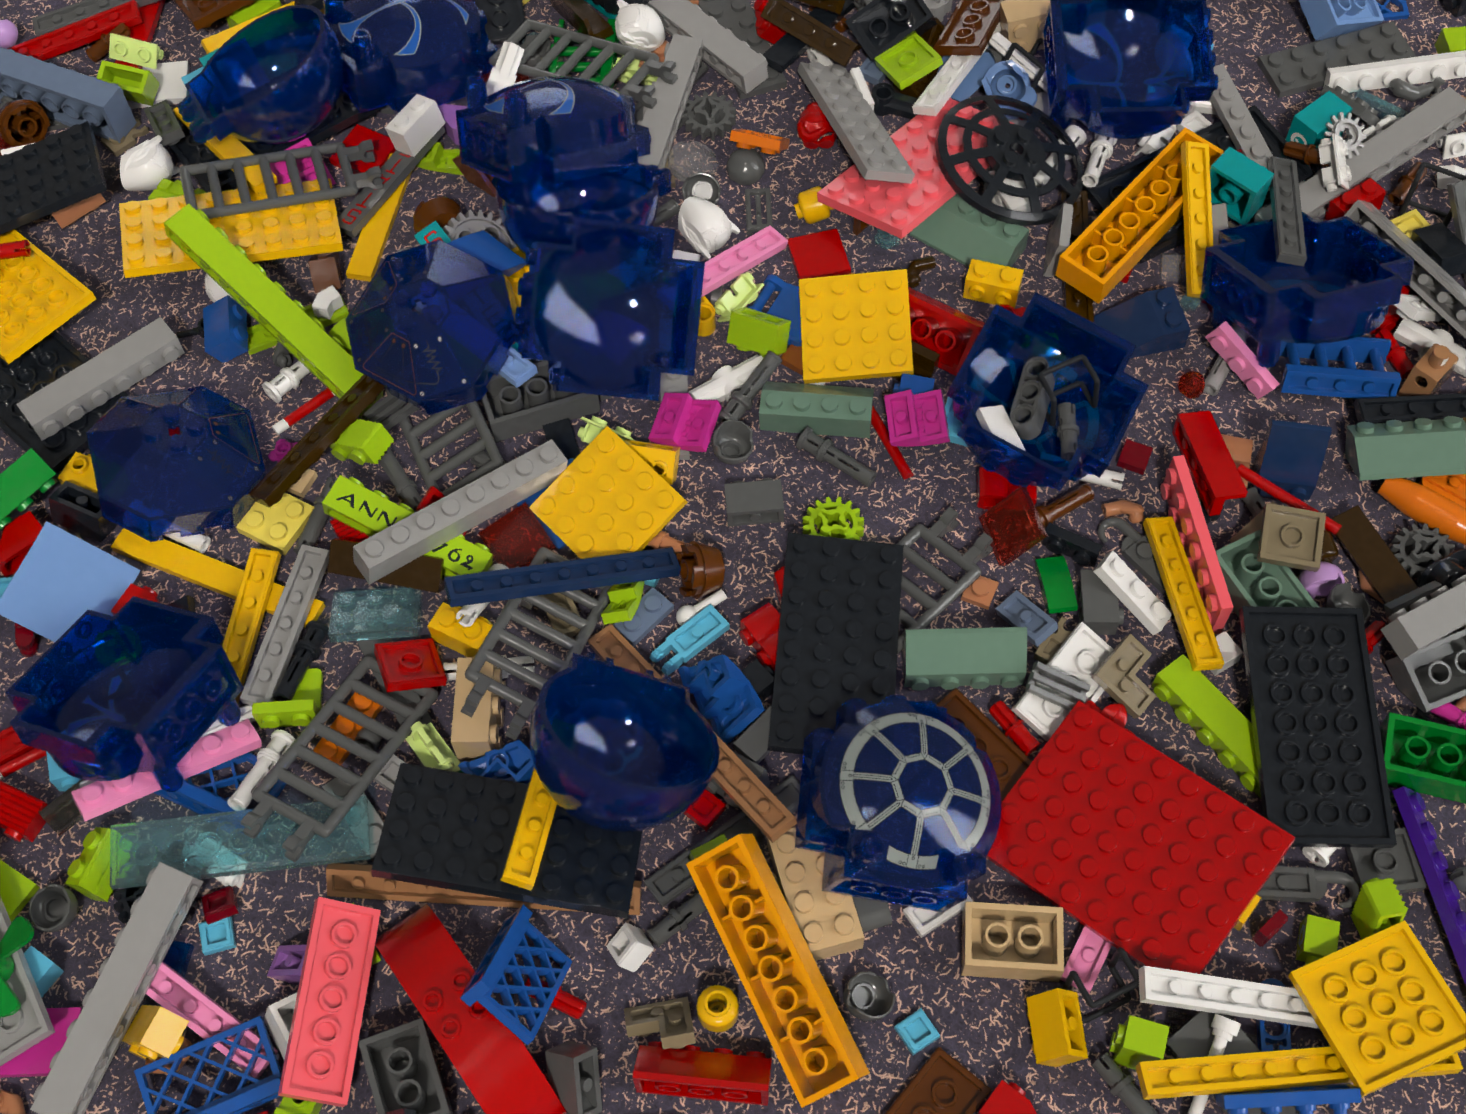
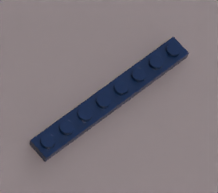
[444,547,681,607]

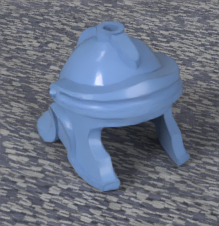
[981,59,1037,120]

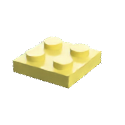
[236,493,314,556]

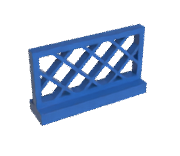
[154,725,286,836]
[460,904,573,1045]
[134,1016,282,1114]

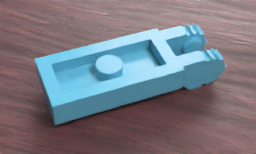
[649,604,730,676]

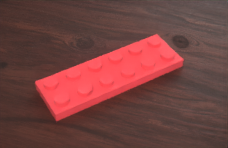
[1160,455,1234,634]
[278,897,381,1107]

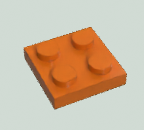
[729,128,790,155]

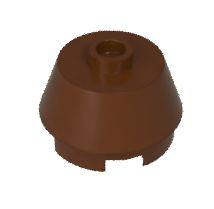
[0,100,50,147]
[413,196,463,234]
[675,541,725,599]

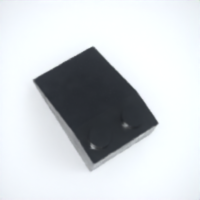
[845,0,937,62]

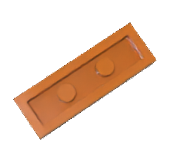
[313,692,383,765]

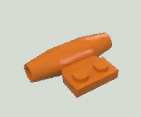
[1377,474,1466,545]

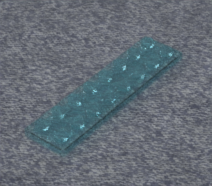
[110,796,371,890]

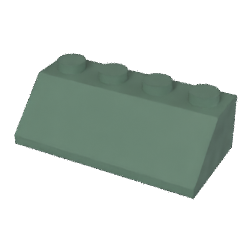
[910,194,1029,267]
[759,381,874,438]
[1345,416,1466,481]
[1216,530,1319,618]
[902,627,1027,691]

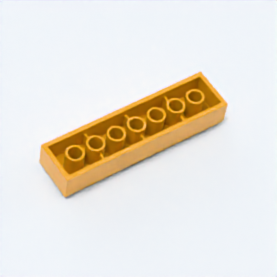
[1055,127,1225,304]
[686,833,870,1108]

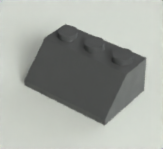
[1385,628,1466,712]

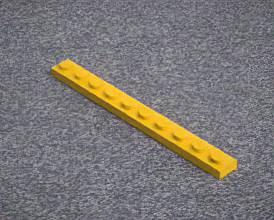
[1135,1046,1463,1100]

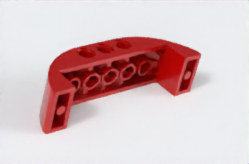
[375,904,567,1114]

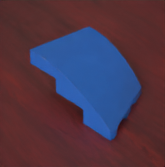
[428,230,528,302]
[678,654,765,745]
[458,740,571,791]

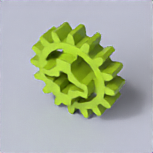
[802,497,864,540]

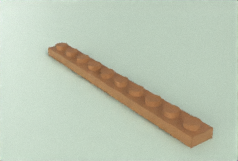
[588,624,797,843]
[326,863,642,915]

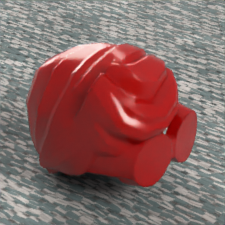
[797,102,837,149]

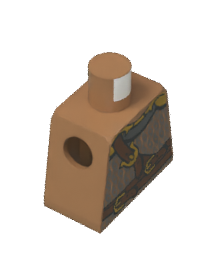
[1397,344,1459,396]

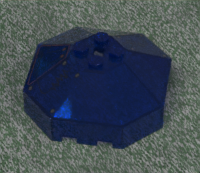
[345,240,523,415]
[86,386,266,542]

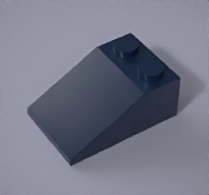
[1094,286,1191,363]
[1252,420,1332,501]

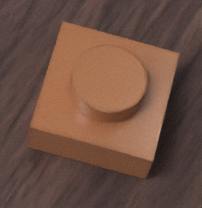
[961,575,999,610]

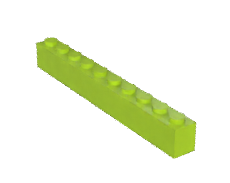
[164,203,383,417]

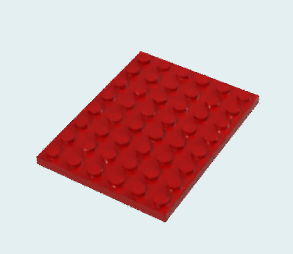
[972,700,1295,974]

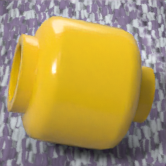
[794,186,834,224]
[696,985,739,1033]

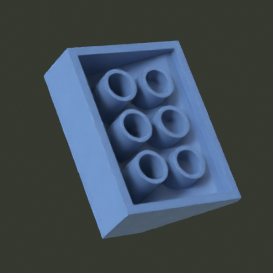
[1299,0,1385,41]

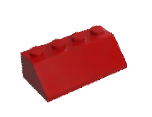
[908,287,988,377]
[632,1042,772,1106]

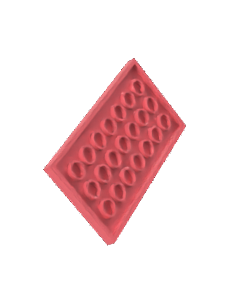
[817,98,1014,239]

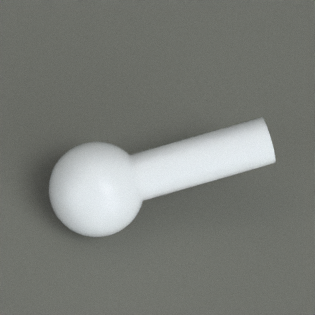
[676,588,727,626]

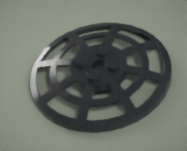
[935,95,1084,226]

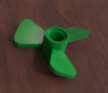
[0,916,34,1018]

